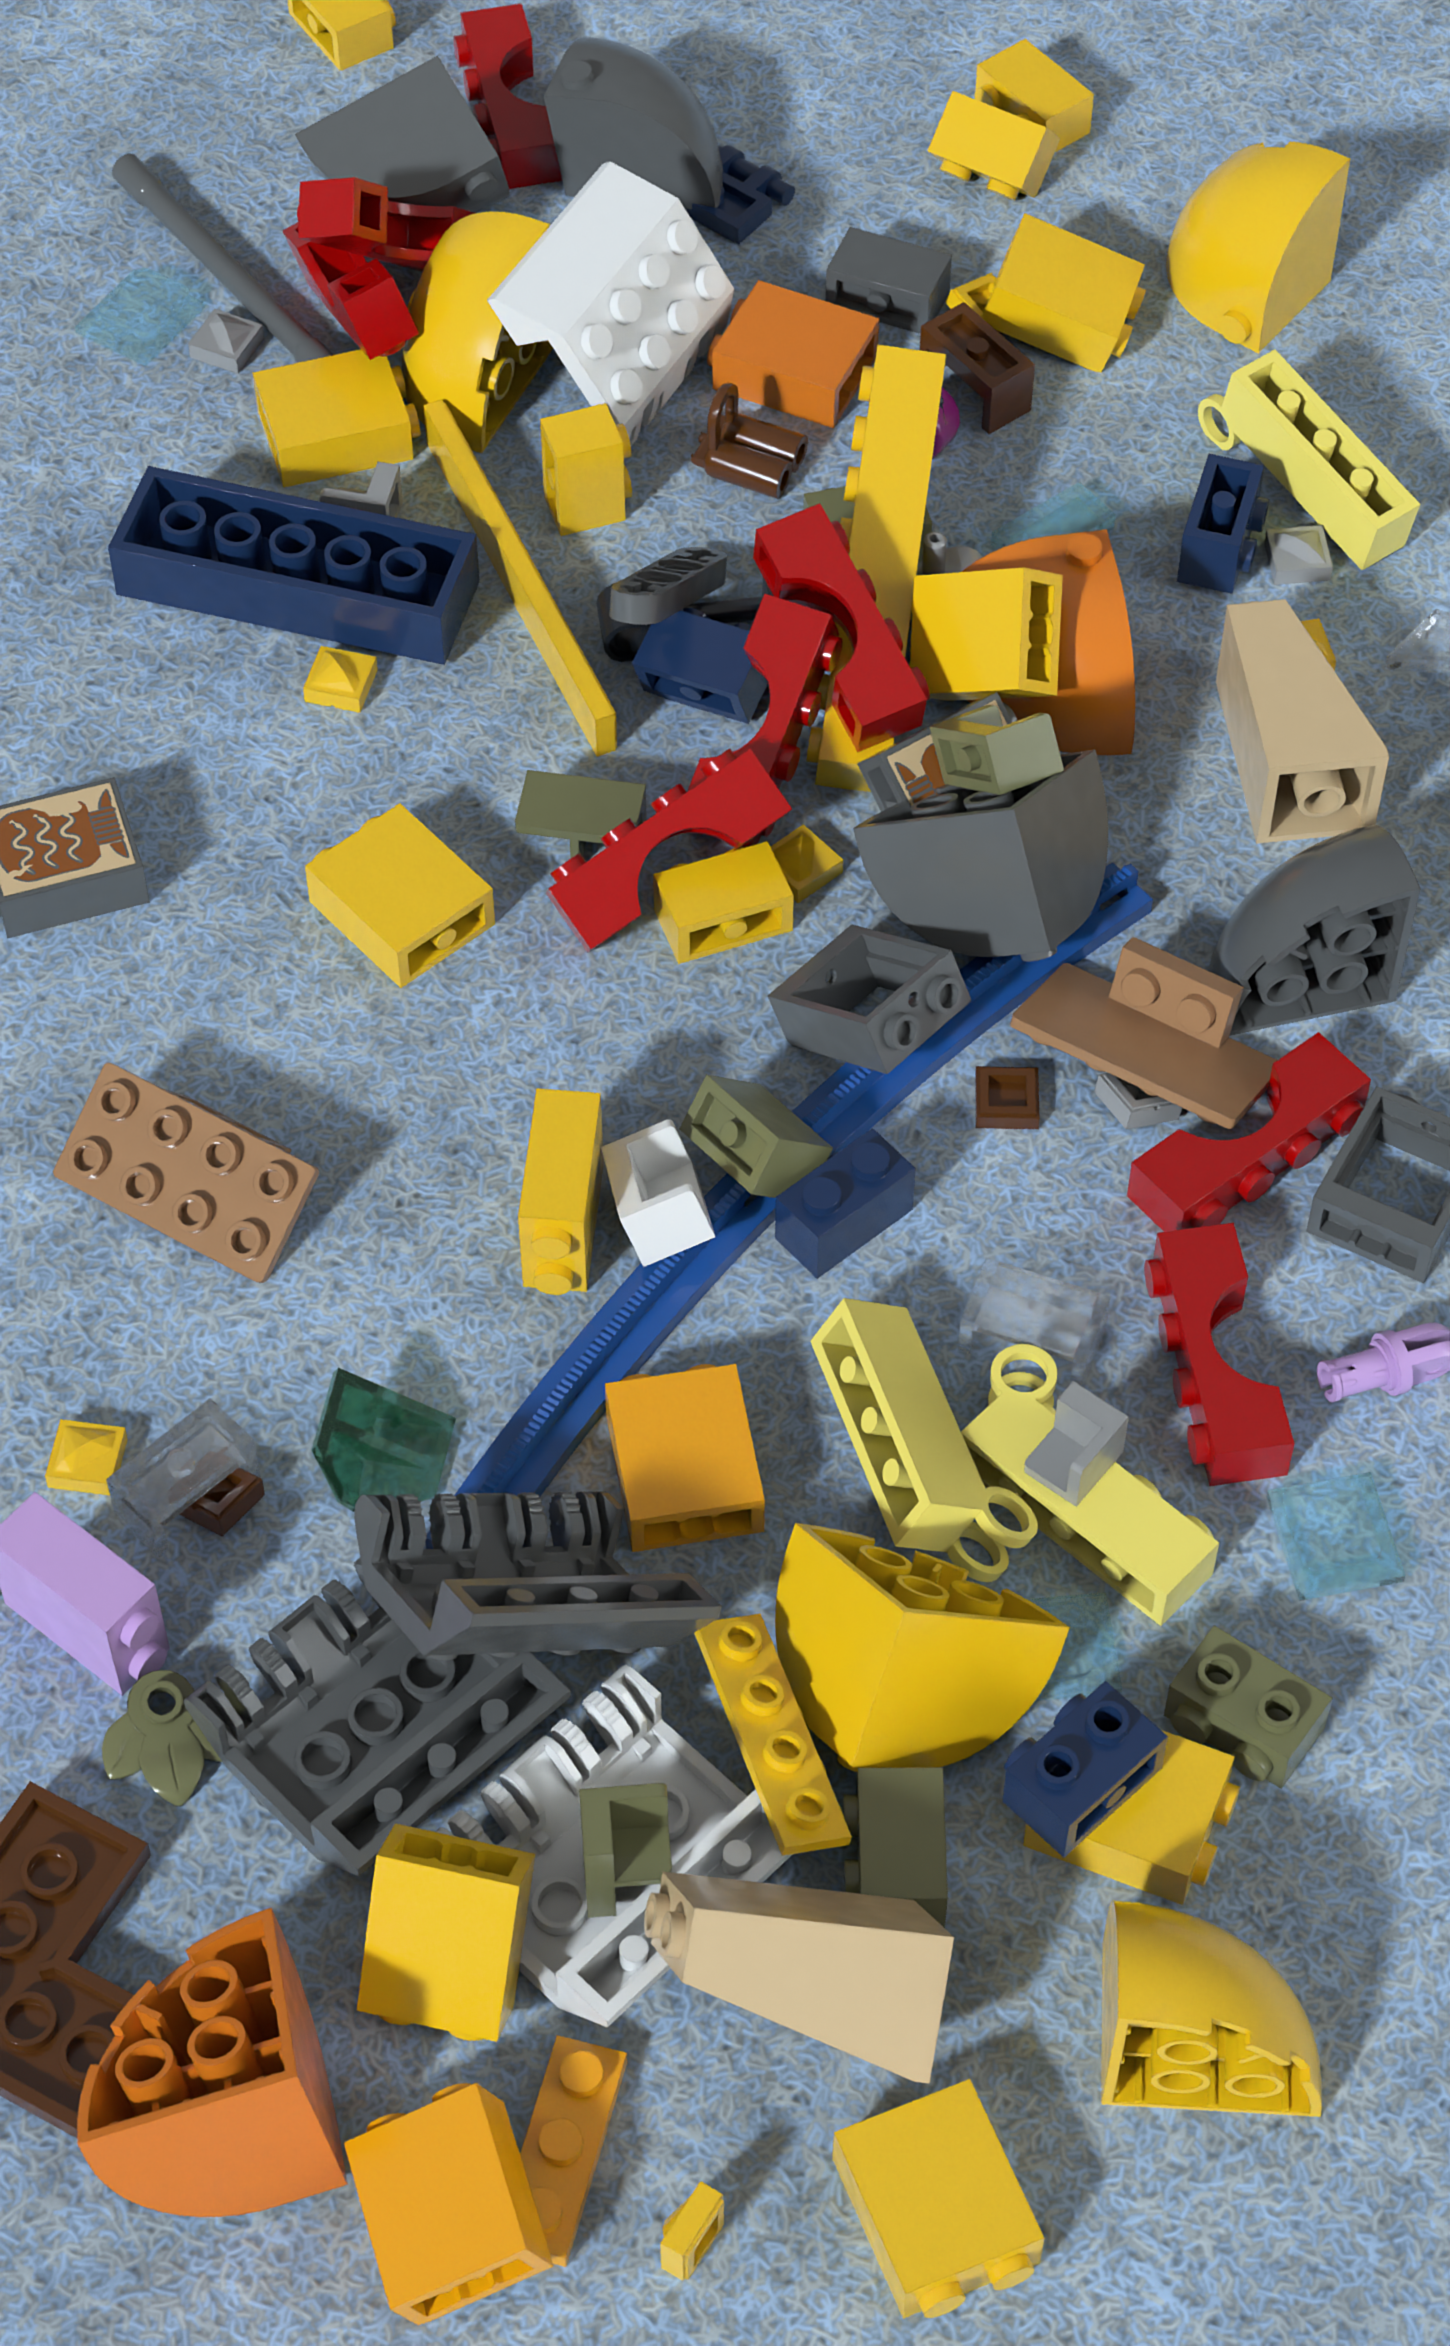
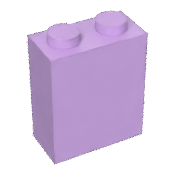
[0,1492,170,1696]

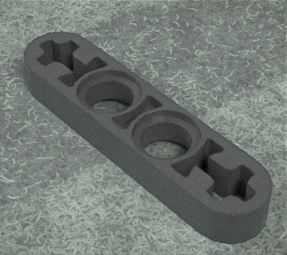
[609,547,727,625]

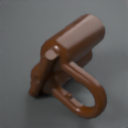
[691,382,808,499]

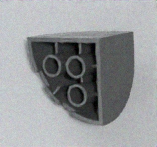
[544,36,723,209]
[295,55,510,212]
[853,749,1108,962]
[1208,825,1421,1036]

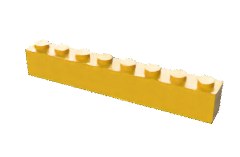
[806,345,946,792]

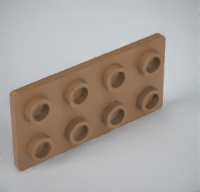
[1010,937,1277,1129]
[53,1063,319,1283]

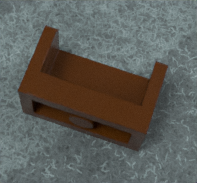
[920,302,1035,434]

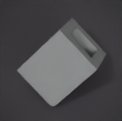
[319,462,403,518]
[1024,1381,1129,1507]

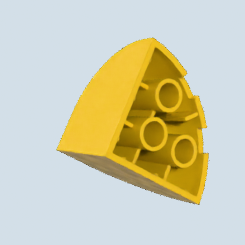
[1166,141,1350,353]
[401,211,553,454]
[775,1523,1070,1773]
[1101,1900,1322,2117]

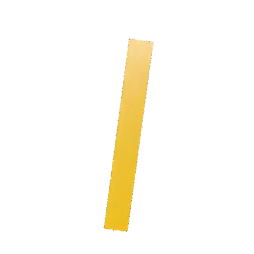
[424,400,617,757]

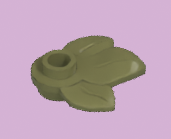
[102,1670,222,1806]

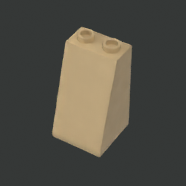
[1216,599,1389,844]
[644,1871,954,2084]

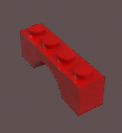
[453,3,562,189]
[297,177,476,272]
[282,222,419,360]
[753,503,930,752]
[687,593,843,847]
[546,748,792,953]
[1127,1032,1371,1232]
[1144,1222,1295,1486]

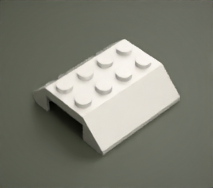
[487,162,734,446]
[435,1665,793,2027]

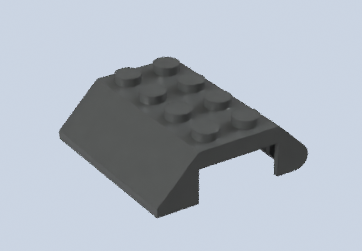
[354,1491,722,1660]
[184,1558,571,1876]

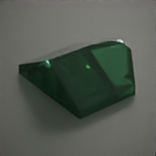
[311,1367,456,1512]

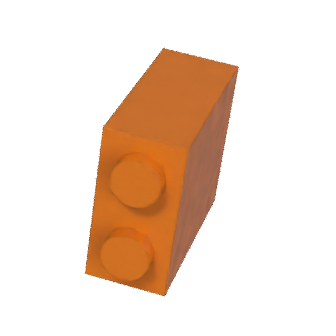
[707,280,879,429]

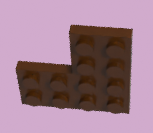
[0,1781,151,2138]

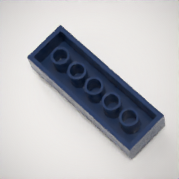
[108,466,480,665]

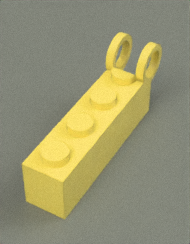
[1198,349,1421,570]
[810,1298,1038,1582]
[961,1344,1219,1626]

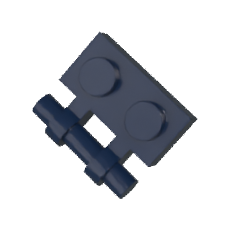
[685,145,795,245]

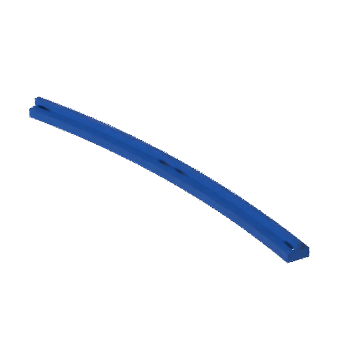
[425,862,1153,1549]

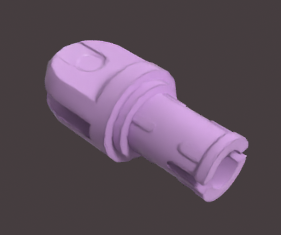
[1317,1322,1450,1402]

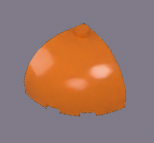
[962,529,1135,756]
[77,1907,348,2217]

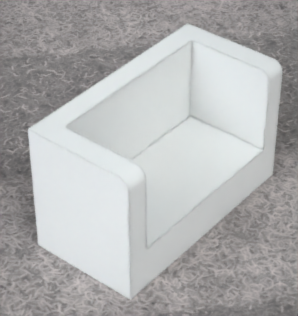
[601,1119,715,1267]

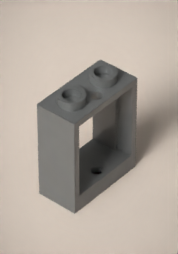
[768,924,972,1074]
[1306,1086,1450,1283]

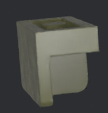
[515,770,647,858]
[579,1783,672,1918]

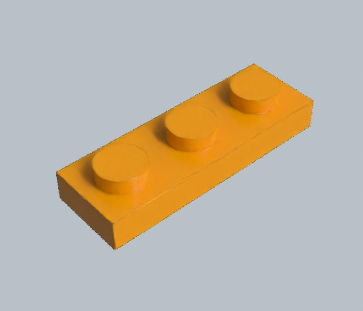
[520,2035,627,2267]

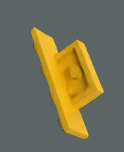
[694,1614,852,1856]

